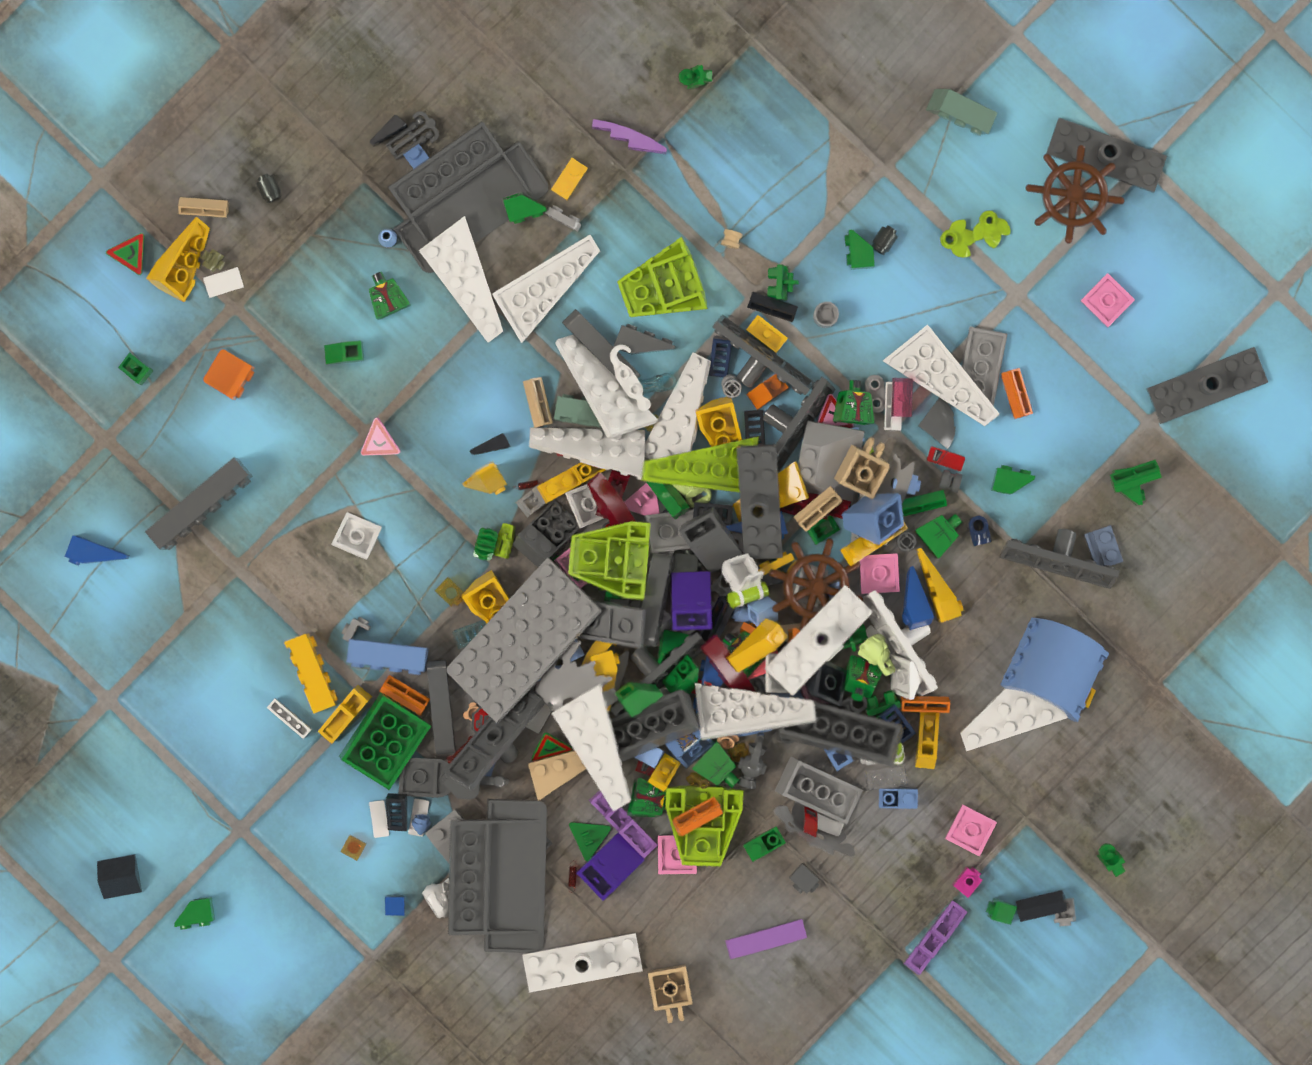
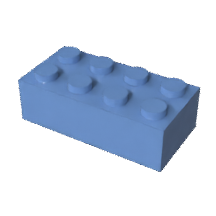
[347,639,429,675]

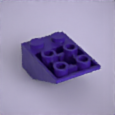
[672,571,712,630]
[576,833,645,901]

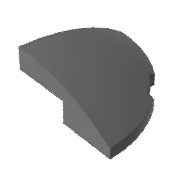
[918,398,956,449]

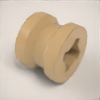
[721,229,743,249]

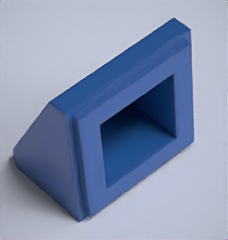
[385,896,405,916]

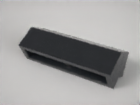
[747,292,798,322]
[700,596,734,642]
[1016,890,1067,922]

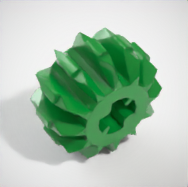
[473,528,498,561]

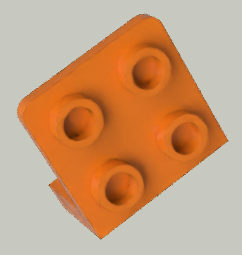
[203,349,255,400]

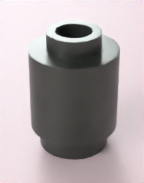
[256,173,281,203]
[872,225,898,255]

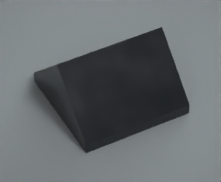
[804,661,847,707]
[97,854,142,899]

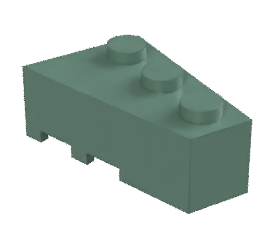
[926,89,997,136]
[554,394,602,428]

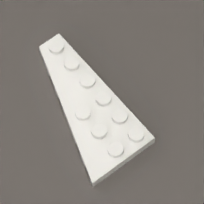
[419,216,503,343]
[492,235,600,343]
[883,325,1000,426]
[529,427,645,480]
[552,683,631,811]

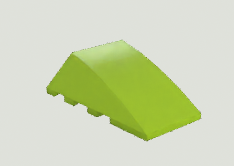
[617,237,708,317]

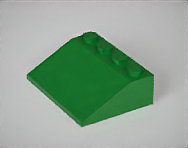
[339,693,431,790]

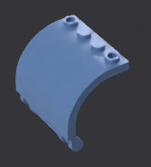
[1001,618,1109,722]

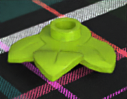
[973,210,1010,248]
[940,220,975,258]

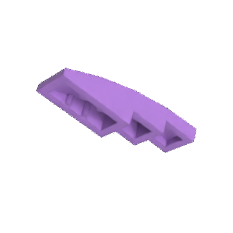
[592,119,667,154]
[589,790,658,858]
[903,900,967,975]
[725,919,807,959]

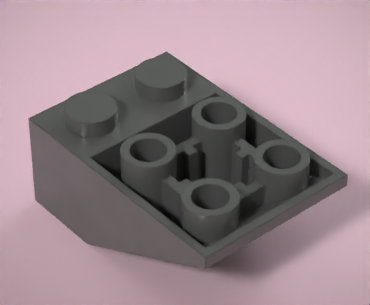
[513,500,580,567]
[679,506,744,574]

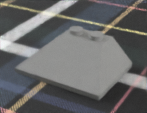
[798,420,865,506]

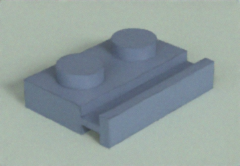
[1084,525,1123,566]

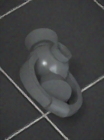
[738,732,767,789]

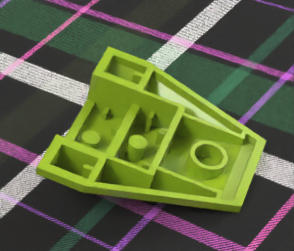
[568,522,651,600]
[665,785,743,866]

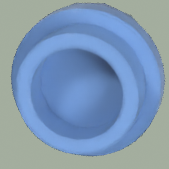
[412,814,431,835]

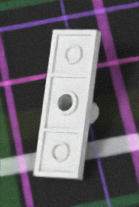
[764,585,873,696]
[863,590,938,696]
[522,933,643,993]

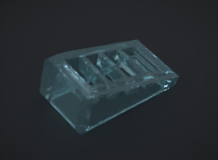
[452,620,487,649]

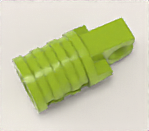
[493,523,515,559]

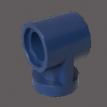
[968,516,992,546]

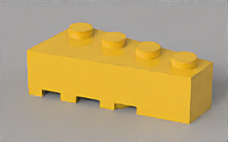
[284,633,338,713]

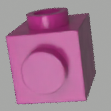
[952,867,983,898]

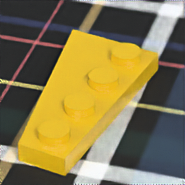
[733,461,809,522]

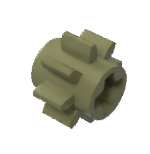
[201,249,225,272]

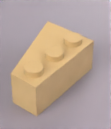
[528,750,587,801]

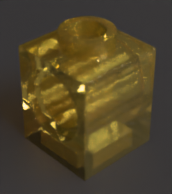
[435,577,464,607]

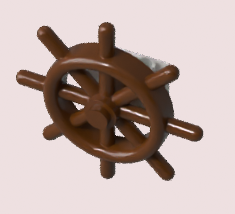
[1025,145,1125,244]
[769,538,863,631]

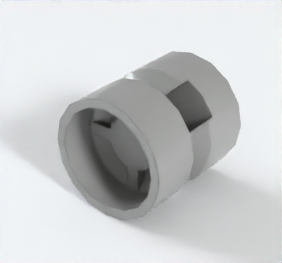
[813,302,839,328]

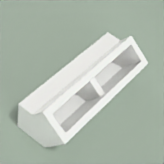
[884,382,903,431]

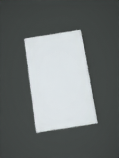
[203,267,244,298]

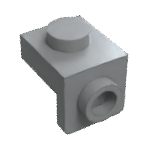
[516,485,545,518]
[342,617,371,642]
[1054,898,1076,926]

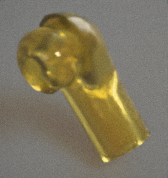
[686,772,708,789]

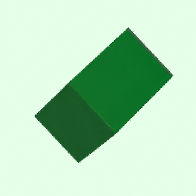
[118,352,153,386]
[807,515,840,545]
[658,630,689,664]

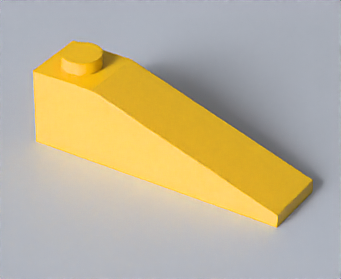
[146,217,210,302]
[695,396,742,447]
[462,462,508,495]
[916,548,964,623]
[461,570,510,623]

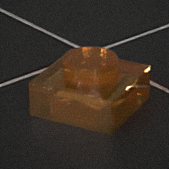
[340,835,367,861]

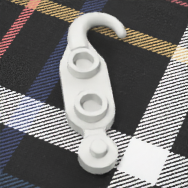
[610,345,651,411]

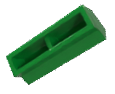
[1110,459,1162,493]
[646,481,690,520]
[902,490,947,517]

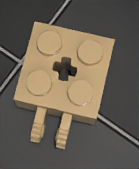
[834,437,890,499]
[648,964,693,1023]

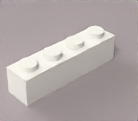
[267,698,312,739]

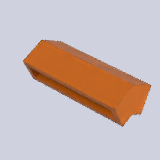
[1001,368,1033,419]
[380,675,430,716]
[900,696,950,713]
[673,796,723,836]

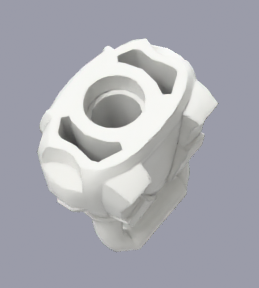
[422,878,449,918]

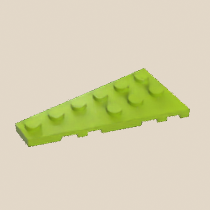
[641,437,758,493]

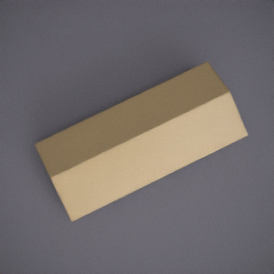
[178,197,229,218]
[523,377,553,428]
[794,486,843,531]

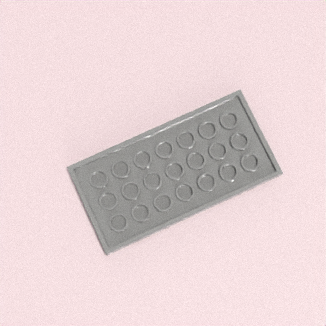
[446,557,602,723]

